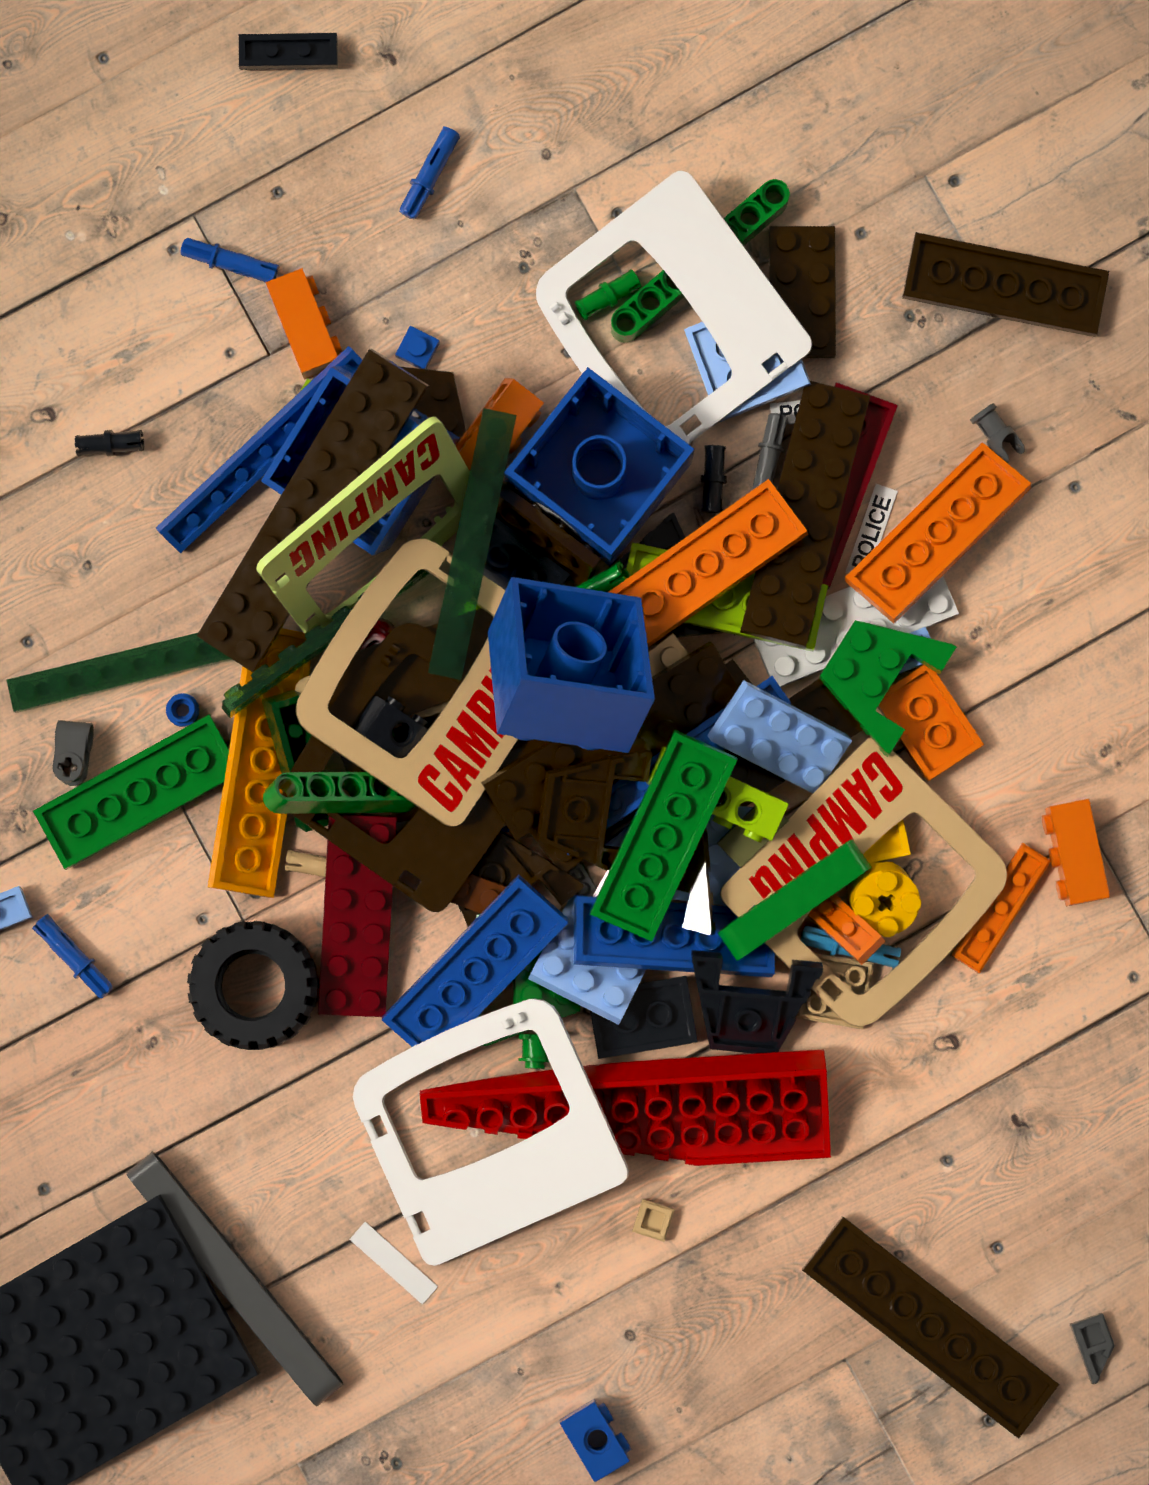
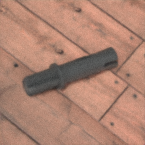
[752,413,787,490]

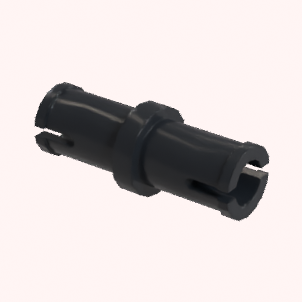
[75,430,144,457]
[700,445,727,513]

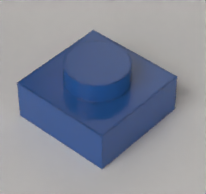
[395,326,440,369]

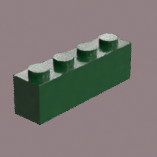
[262,690,328,832]

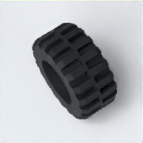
[187,921,319,1050]

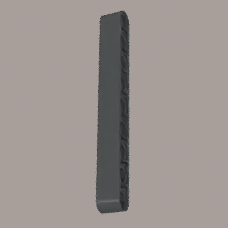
[126,1151,344,1407]

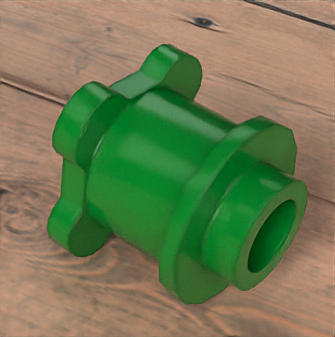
[518,1034,550,1069]

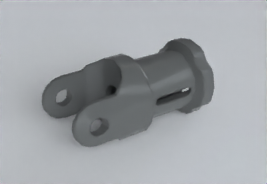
[970,403,1025,463]

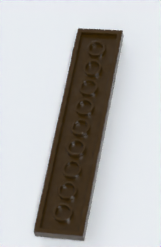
[197,349,429,672]

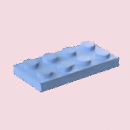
[707,680,853,793]

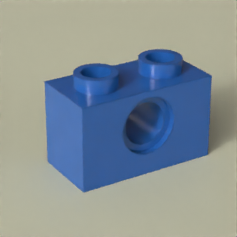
[559,1399,632,1482]

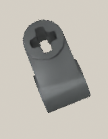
[52,720,94,786]

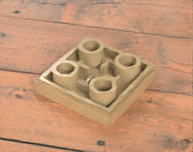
[796,953,874,1029]

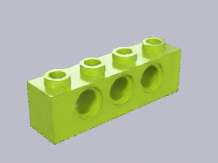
[646,746,789,843]

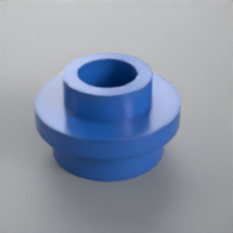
[166,693,200,727]

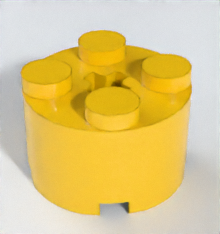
[848,861,921,937]

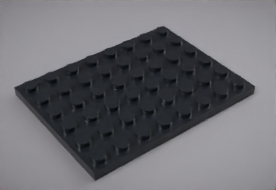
[0,1195,261,1485]

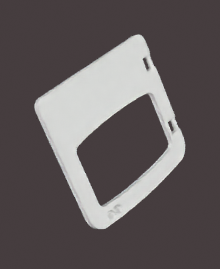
[536,171,812,444]
[353,998,629,1266]

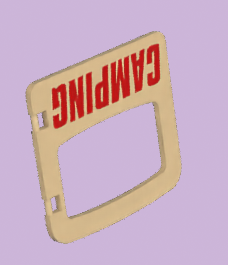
[296,538,518,827]
[720,738,1007,1026]

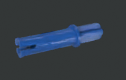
[400,126,460,219]
[181,238,279,282]
[32,914,113,998]

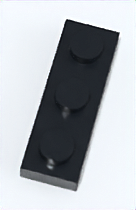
[238,33,338,70]

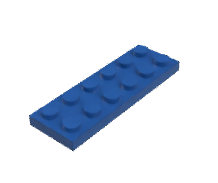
[382,875,569,1047]
[574,896,775,978]

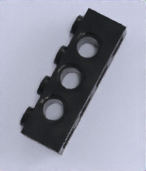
[353,695,431,758]

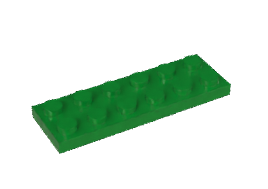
[33,714,229,870]
[590,730,737,941]

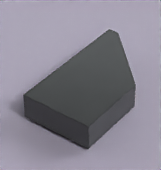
[1070,1313,1115,1384]

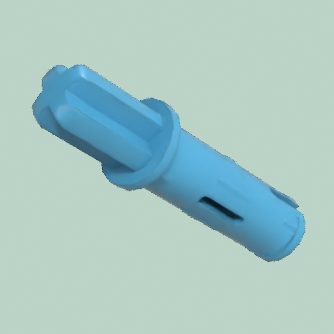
[801,925,901,968]

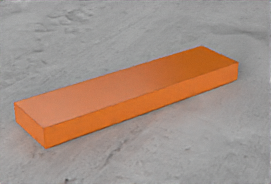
[950,843,1051,973]

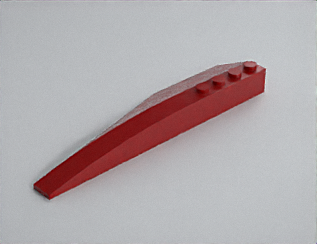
[419,1049,831,1166]

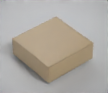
[632,1199,675,1242]

